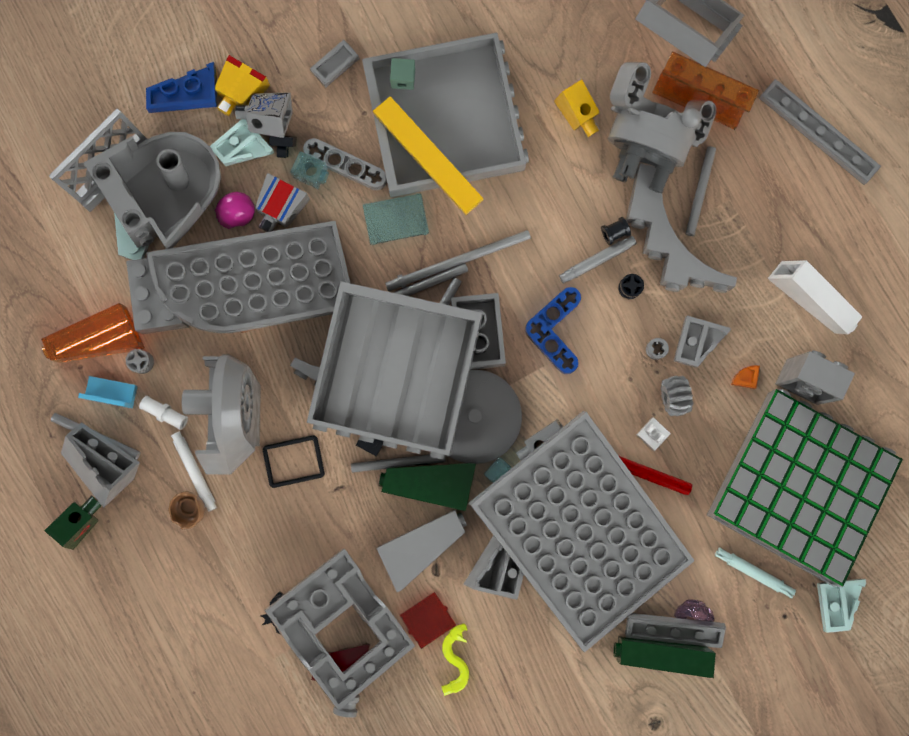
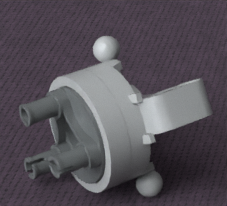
[608,62,716,193]

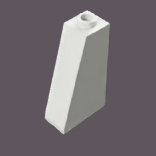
[768,260,862,335]

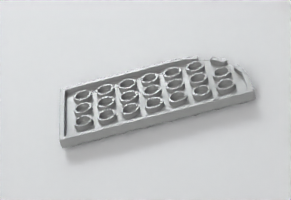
[146,221,350,333]

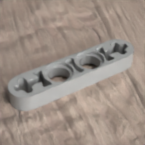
[303,138,387,190]

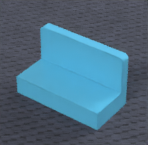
[78,376,138,409]

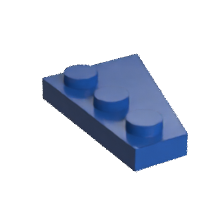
[146,62,217,113]

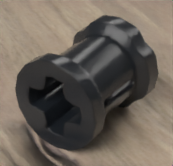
[601,217,631,245]

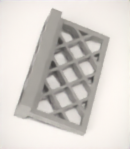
[49,108,148,212]

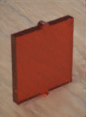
[400,592,456,649]

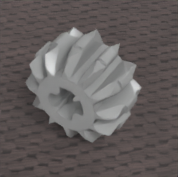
[660,376,694,416]

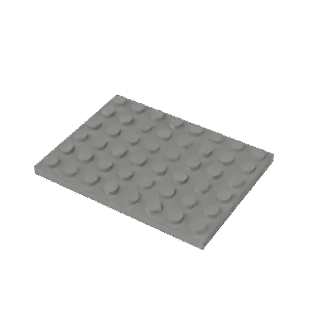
[469,411,695,653]

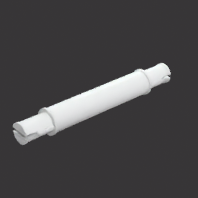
[171,431,217,512]

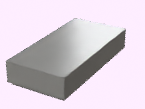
[310,40,360,88]

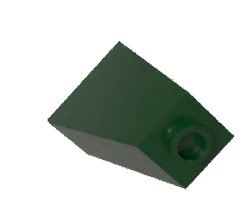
[378,463,476,511]
[613,636,716,678]

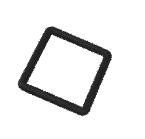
[263,435,325,488]

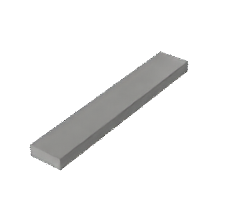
[759,79,881,185]

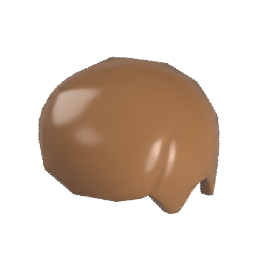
[168,491,205,530]

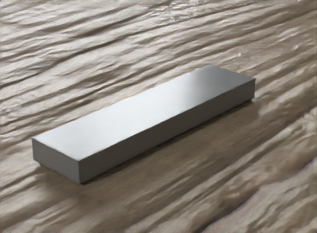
[625,613,726,648]

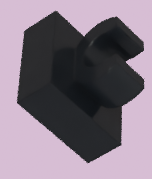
[269,136,297,158]

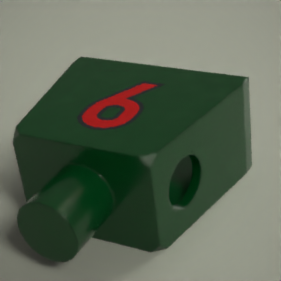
[44,495,102,550]

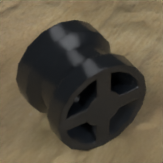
[618,274,644,300]

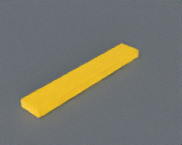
[373,96,484,215]

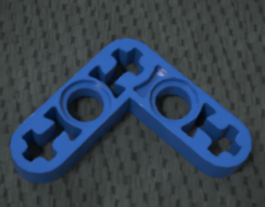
[525,287,581,374]

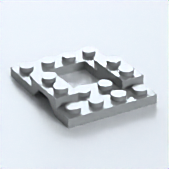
[264,549,415,711]

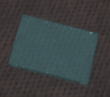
[363,194,429,245]

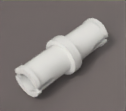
[139,396,188,430]

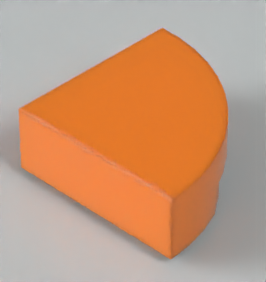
[731,365,760,389]

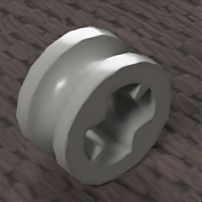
[646,338,669,360]

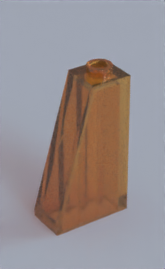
[41,303,145,363]

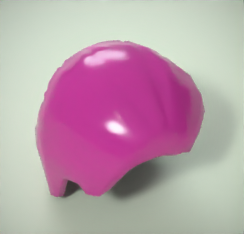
[215,192,255,229]

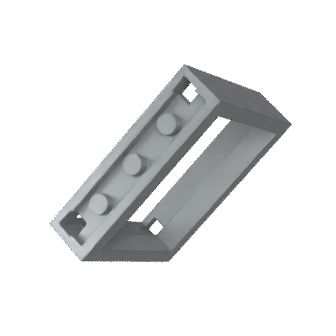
[635,0,744,67]

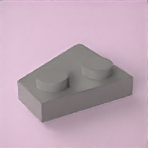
[674,316,731,368]

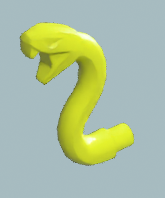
[441,624,469,696]

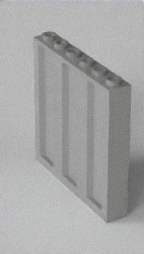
[307,281,483,460]

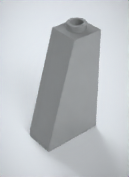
[376,510,467,592]

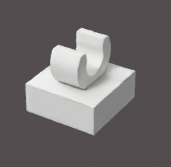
[636,417,671,451]

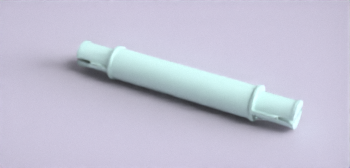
[715,547,796,598]

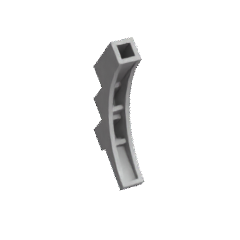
[626,163,737,293]

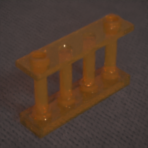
[652,51,759,130]

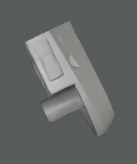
[84,132,221,249]
[182,354,261,475]

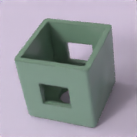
[390,58,416,90]

